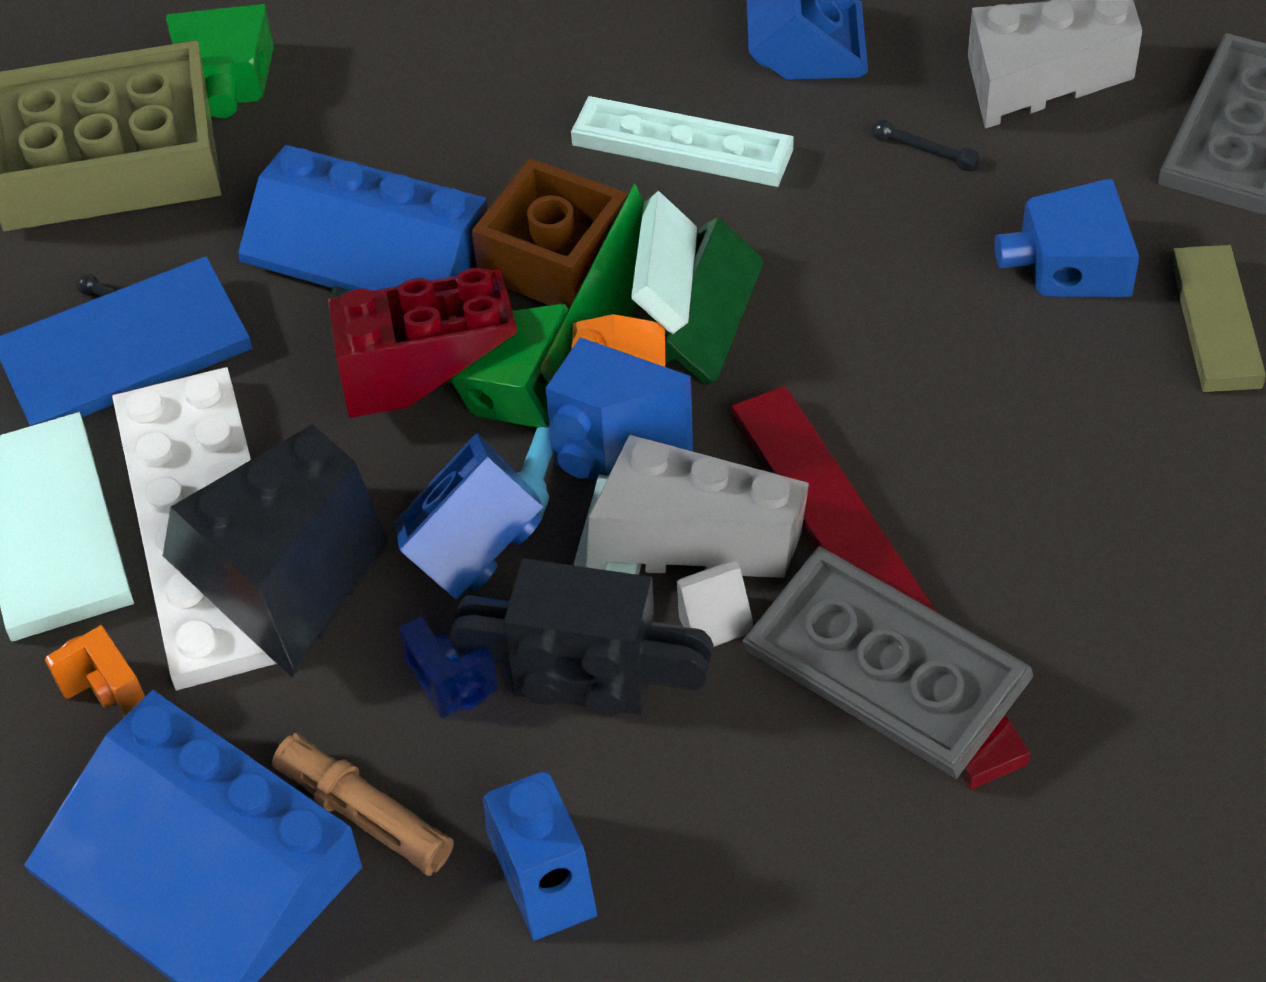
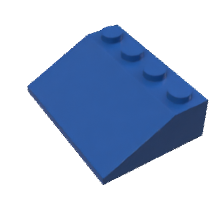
[24,690,362,982]

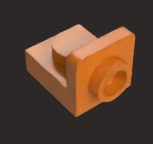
[45,625,145,717]

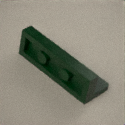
[646,217,764,385]

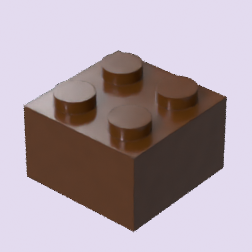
[472,158,628,310]

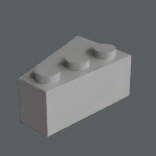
[968,0,1142,129]
[586,435,809,578]

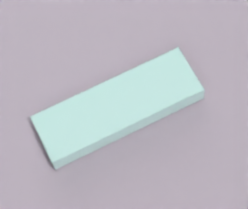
[631,191,697,334]

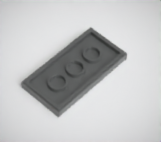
[1158,33,1266,215]
[743,546,1033,779]

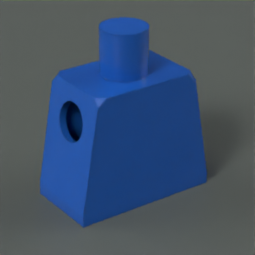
[994,179,1139,297]
[483,772,597,942]

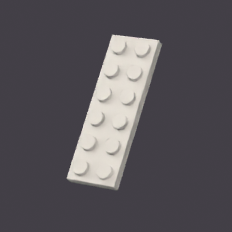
[112,367,276,691]

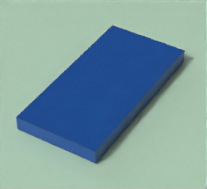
[0,256,252,426]

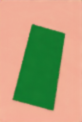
[539,184,644,384]

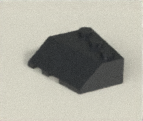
[162,424,387,678]

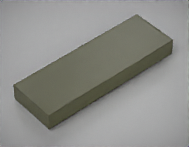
[1171,245,1266,392]

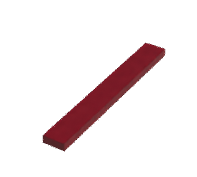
[732,385,1031,790]

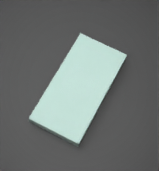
[0,412,134,642]

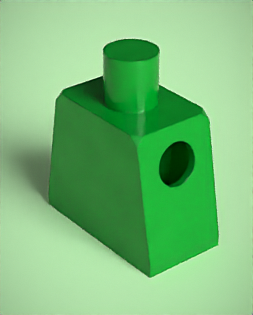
[166,4,274,118]
[445,304,569,428]

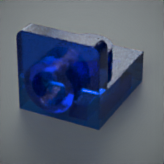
[399,616,498,719]

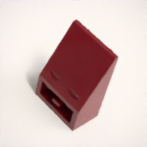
[328,268,517,418]

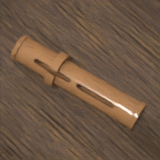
[272,732,454,876]

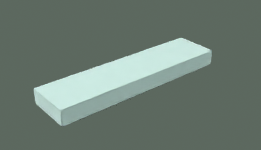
[571,96,793,187]

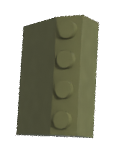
[0,40,222,232]

